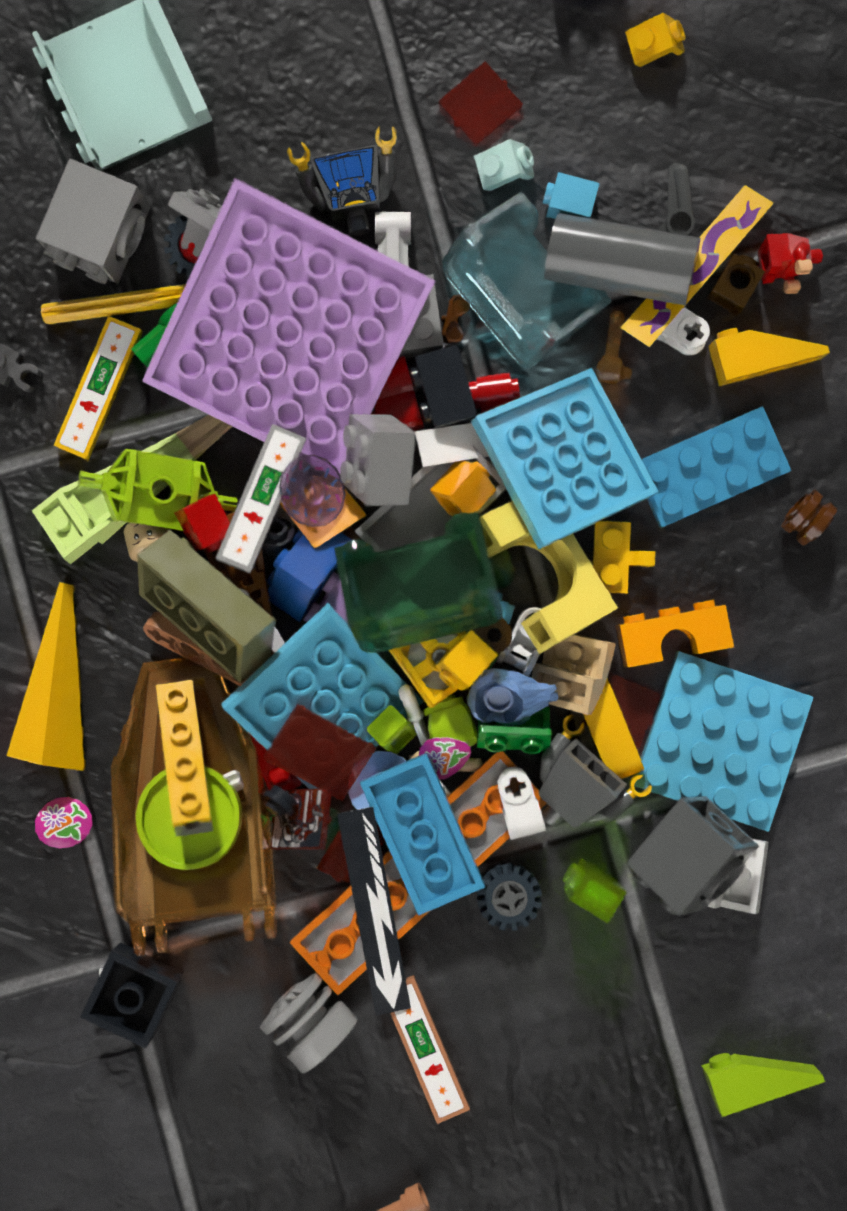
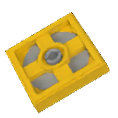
[388,608,490,709]

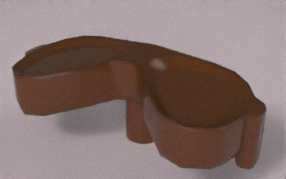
[441,294,470,344]

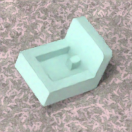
[474,139,534,191]

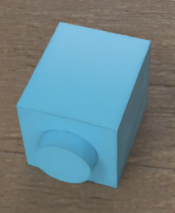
[543,172,599,219]

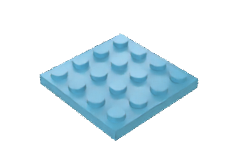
[471,368,659,550]
[222,603,424,799]
[634,651,814,832]

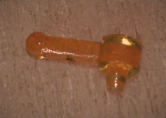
[596,311,632,385]

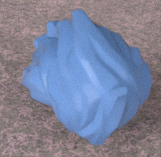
[466,668,559,726]

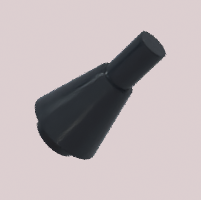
[263,517,294,571]

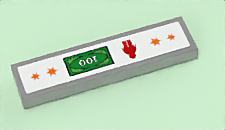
[216,424,306,574]

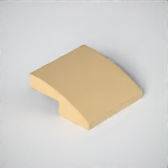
[532,634,616,715]

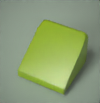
[367,705,417,754]

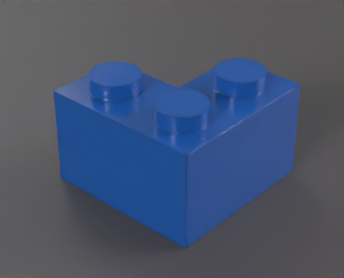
[267,529,353,622]

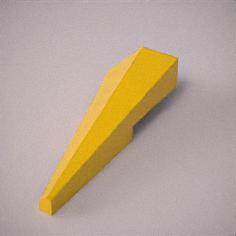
[7,582,86,771]

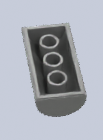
[544,213,701,306]

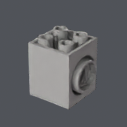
[36,158,150,284]

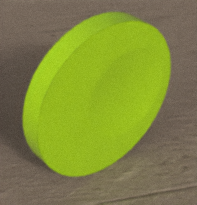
[136,766,242,870]

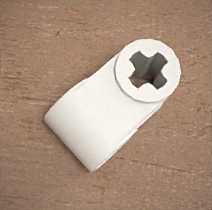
[657,308,710,355]
[496,607,541,677]
[497,767,546,840]

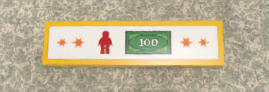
[53,316,143,461]

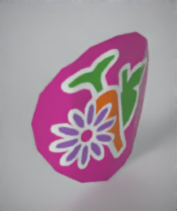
[419,737,471,779]
[35,797,92,848]

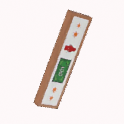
[390,975,470,1124]

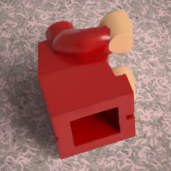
[758,233,823,294]

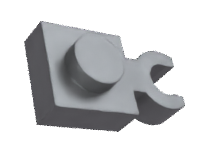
[0,343,42,392]

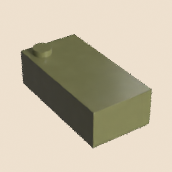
[138,530,275,684]

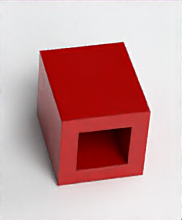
[174,493,230,553]

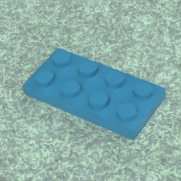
[641,406,792,528]
[360,753,485,916]

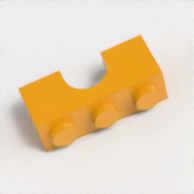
[615,600,734,668]

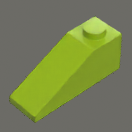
[702,1053,825,1117]

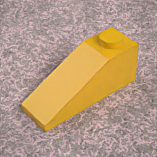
[708,328,830,386]

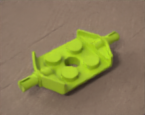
[78,449,237,531]

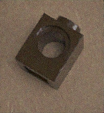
[706,253,765,316]

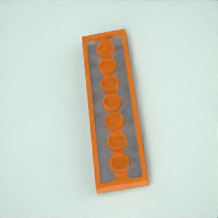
[290,751,547,995]

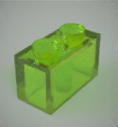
[562,858,627,924]

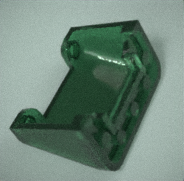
[334,511,503,653]

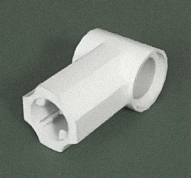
[375,212,411,267]

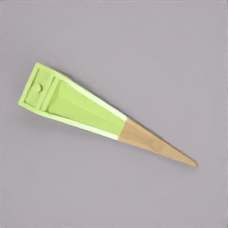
[32,415,232,564]

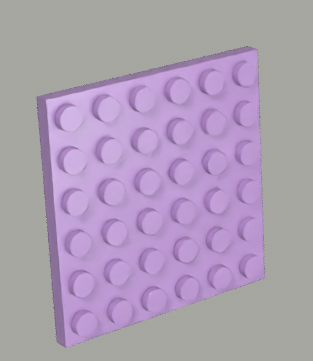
[142,179,435,479]

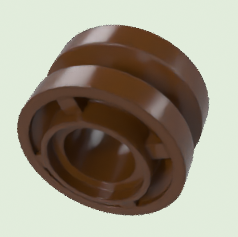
[781,490,838,546]

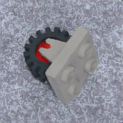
[164,189,222,277]

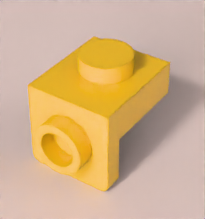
[625,13,686,67]

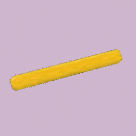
[41,284,186,324]

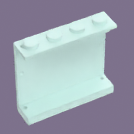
[32,0,213,171]

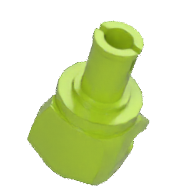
[423,695,478,747]

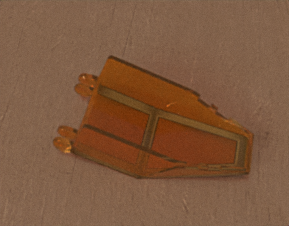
[111,658,278,956]

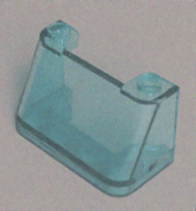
[442,192,612,368]

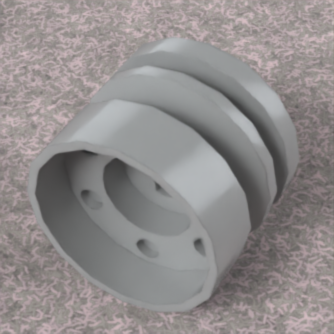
[260,973,357,1073]

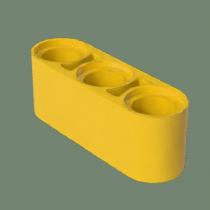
[583,678,644,779]

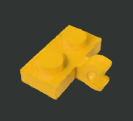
[592,521,655,594]

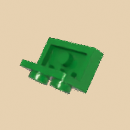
[477,707,552,754]

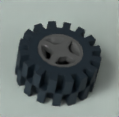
[477,862,542,931]

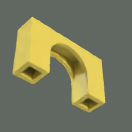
[465,501,618,654]

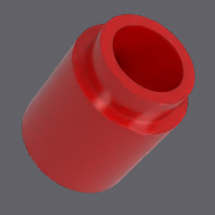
[468,372,520,412]

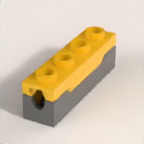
[156,680,213,837]

